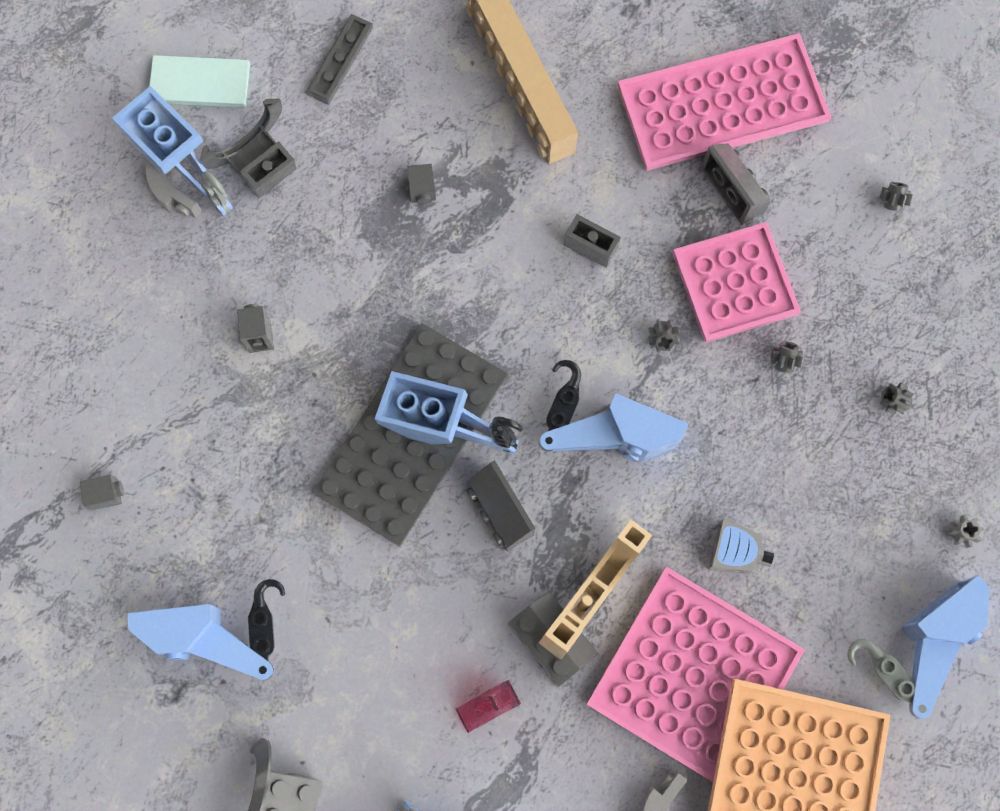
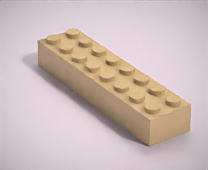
[465,0,578,164]

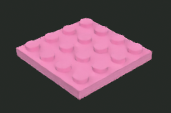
[672,222,801,343]

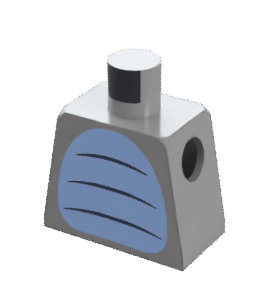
[708,519,774,574]

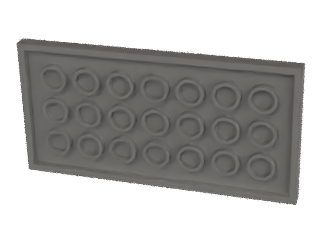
[312,323,508,547]

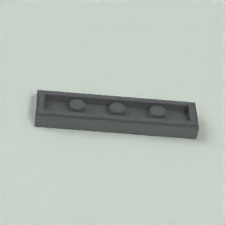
[307,14,373,105]

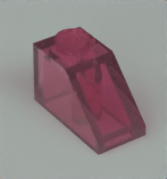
[455,680,521,733]

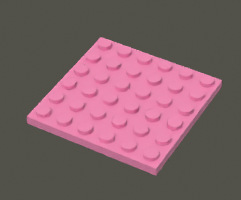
[586,567,805,783]

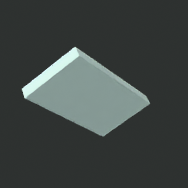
[150,55,250,108]

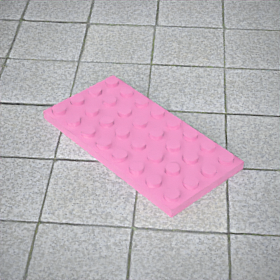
[617,33,831,171]

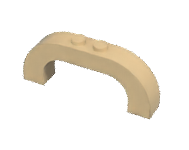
[539,520,652,660]

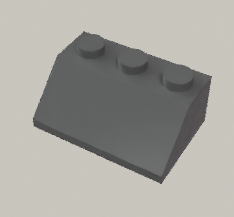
[701,143,770,226]
[466,460,535,551]
[508,591,599,687]

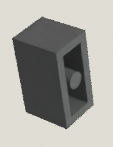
[563,214,621,268]
[237,304,274,353]

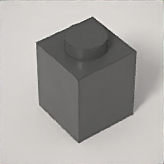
[407,163,436,205]
[80,475,124,511]

